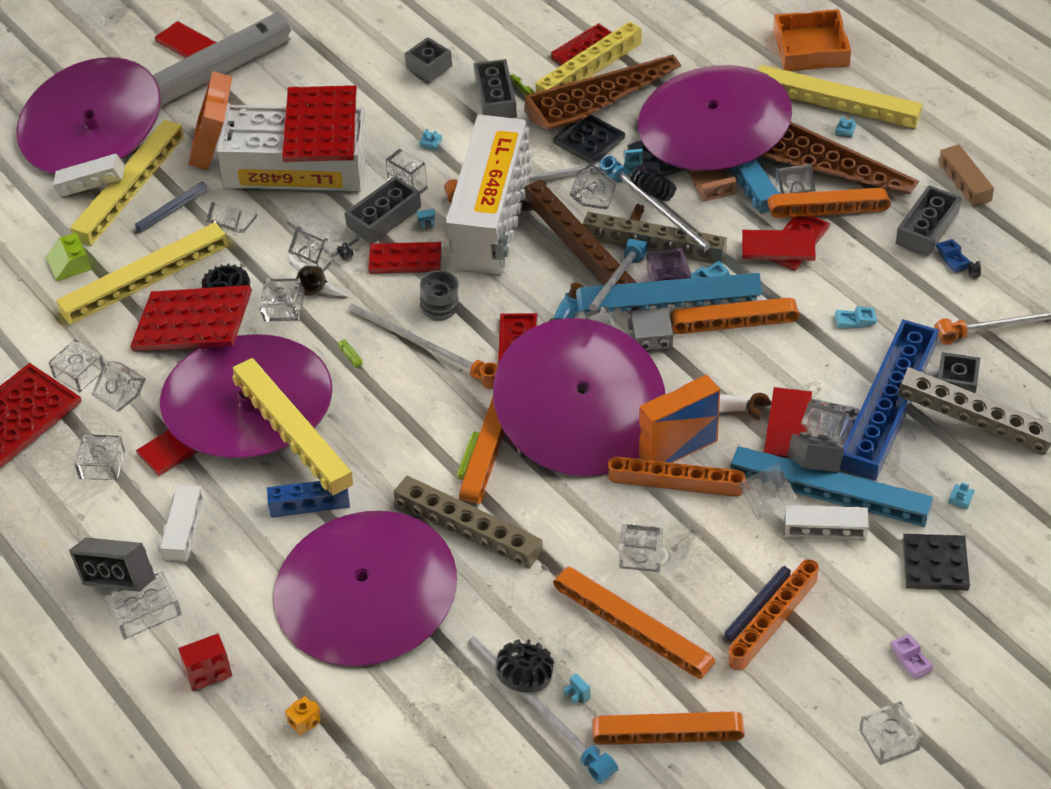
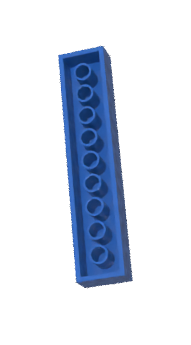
[840,319,939,481]

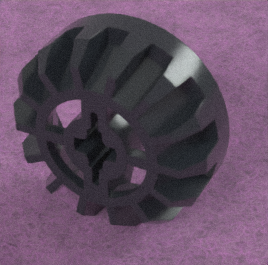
[495,639,554,693]

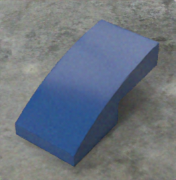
[936,239,970,273]

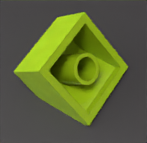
[46,233,91,281]

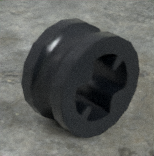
[337,242,354,261]
[968,261,981,278]

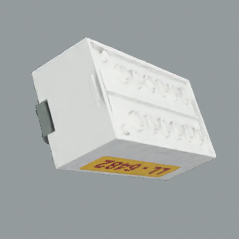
[217,105,368,191]
[446,115,533,275]

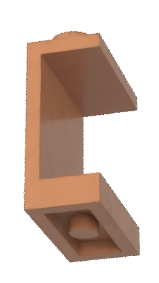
[689,169,736,202]

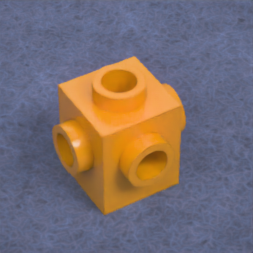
[285,696,321,736]

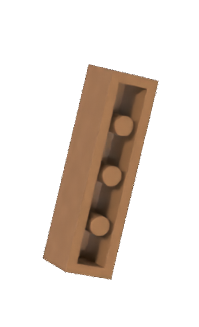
[938,144,994,207]

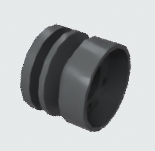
[420,270,459,320]

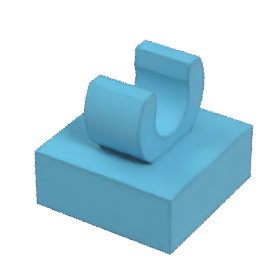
[835,116,857,138]
[419,129,442,151]
[416,209,436,229]
[948,482,975,510]
[564,673,591,703]

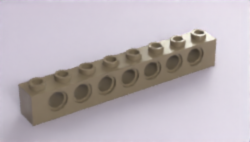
[583,211,727,264]
[897,367,1051,454]
[393,475,543,568]

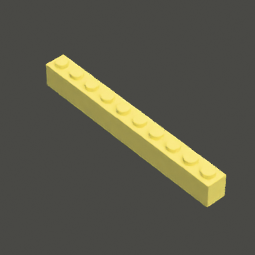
[758,65,923,129]
[70,120,184,246]
[56,222,228,325]
[232,358,353,495]

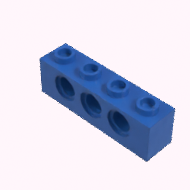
[267,481,350,518]

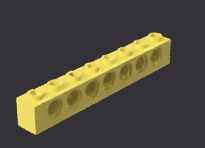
[535,21,642,92]

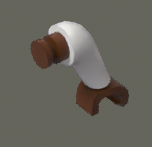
[719,393,771,421]

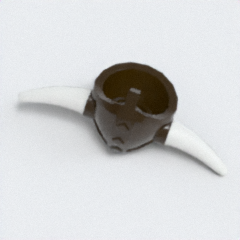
[288,254,348,297]

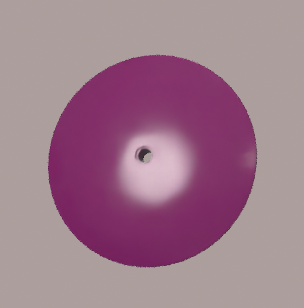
[16,57,161,174]
[638,65,792,171]
[493,318,665,476]
[160,334,333,458]
[274,511,457,666]

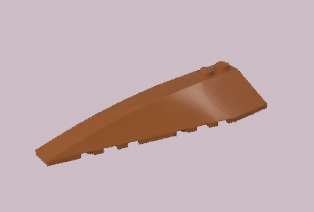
[524,55,681,130]
[762,122,919,194]

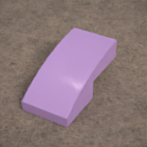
[890,634,933,679]

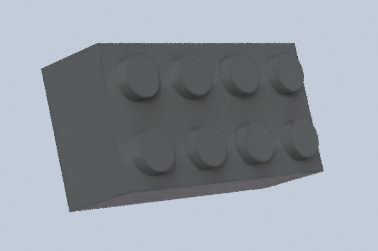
[473,59,517,118]
[345,176,421,244]
[895,185,962,257]
[69,537,156,592]

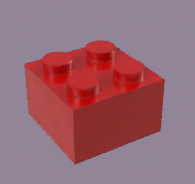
[178,633,233,691]

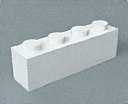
[53,154,125,197]
[158,485,204,562]
[784,505,869,540]

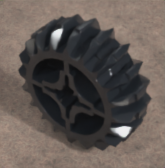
[630,165,677,201]
[201,263,251,288]

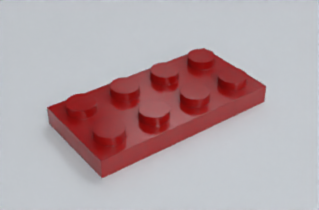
[368,242,442,274]

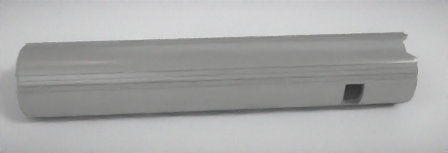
[153,12,291,107]

